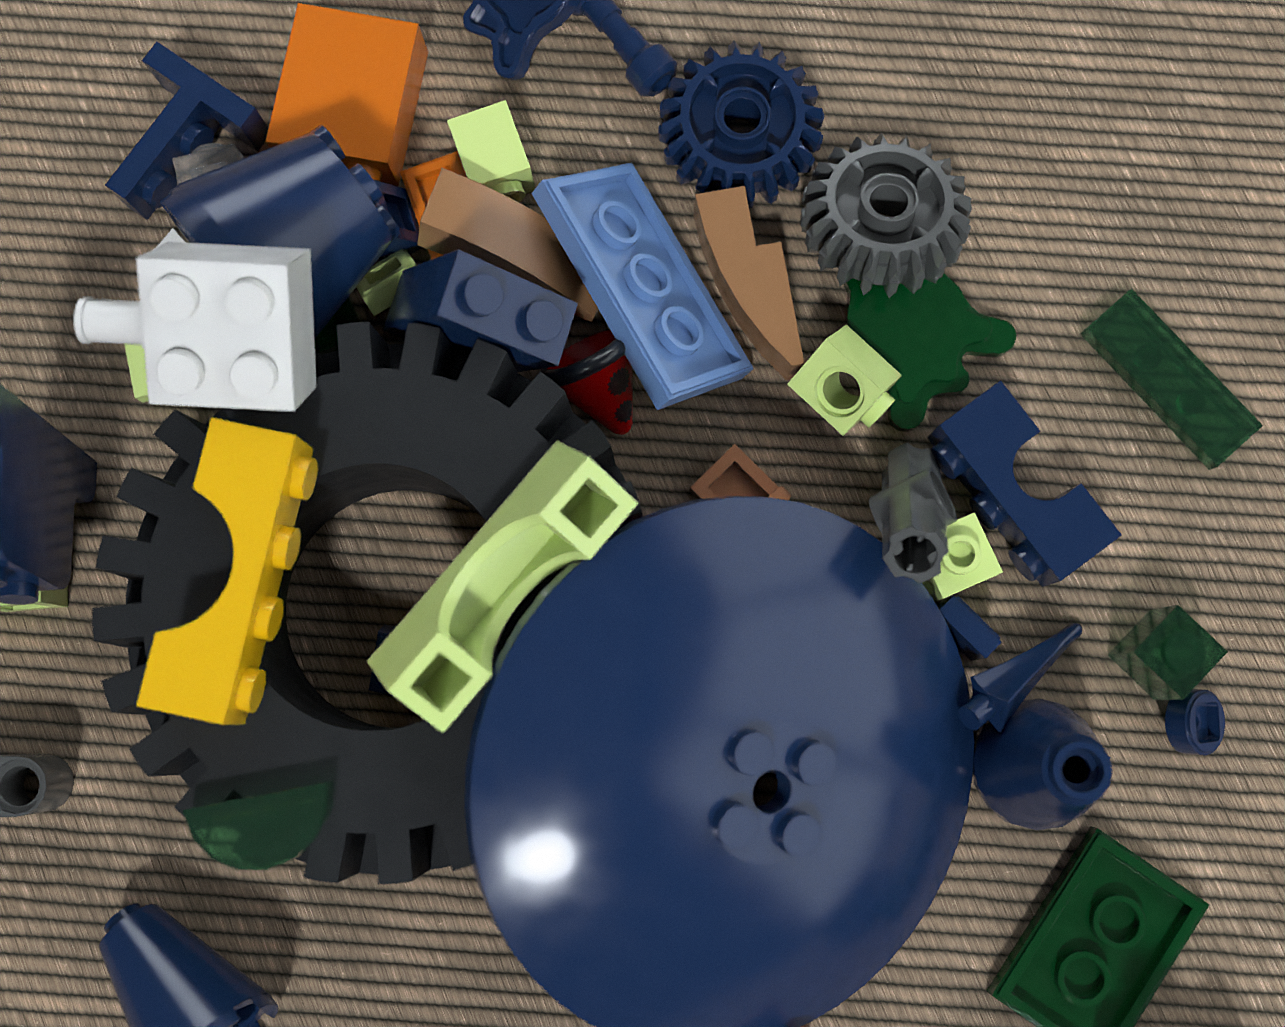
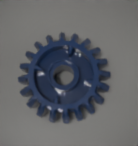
[658,40,824,209]

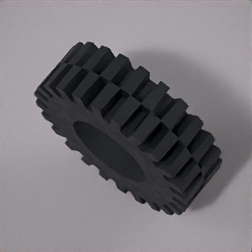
[92,322,643,885]

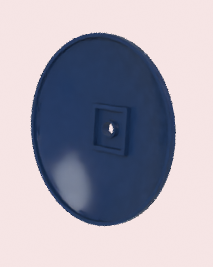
[464,496,974,1027]

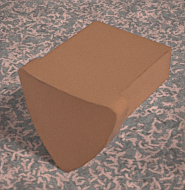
[690,444,792,501]

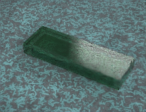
[1080,288,1263,470]

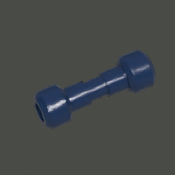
[573,0,677,97]

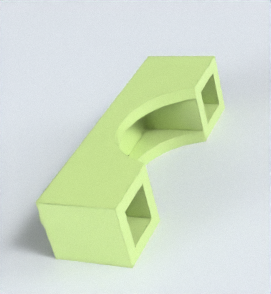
[367,441,638,733]

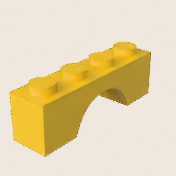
[136,418,318,725]

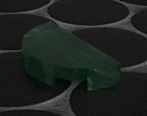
[183,781,333,870]

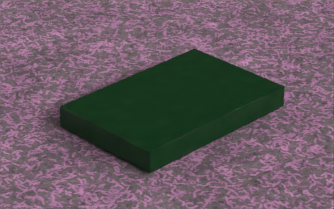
[986,826,1209,1027]

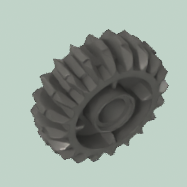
[800,132,972,298]

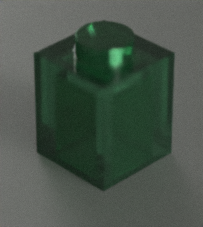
[1108,605,1228,700]

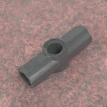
[869,443,957,583]

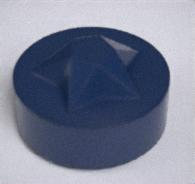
[1165,689,1225,755]

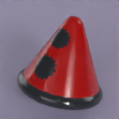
[539,329,633,435]

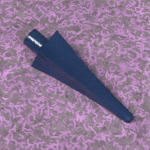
[958,623,1083,732]

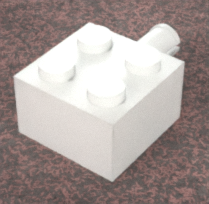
[74,242,316,411]

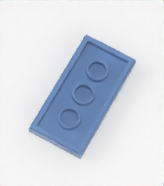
[531,163,754,410]

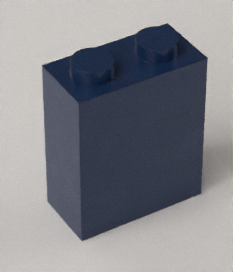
[383,249,578,372]

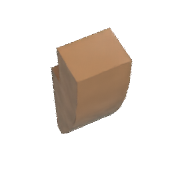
[417,168,598,322]
[693,186,805,380]

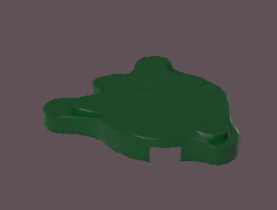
[844,273,1016,432]

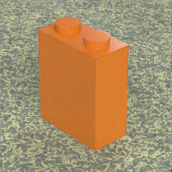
[265,3,428,186]

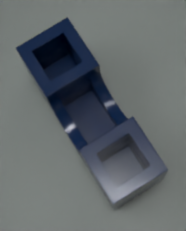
[927,380,1122,587]

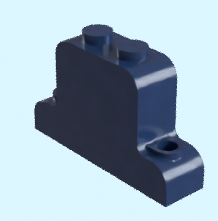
[0,384,97,605]

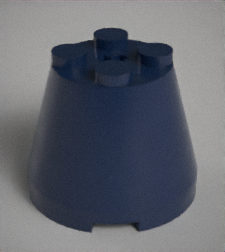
[159,125,401,340]

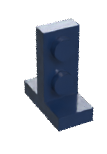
[105,41,268,220]

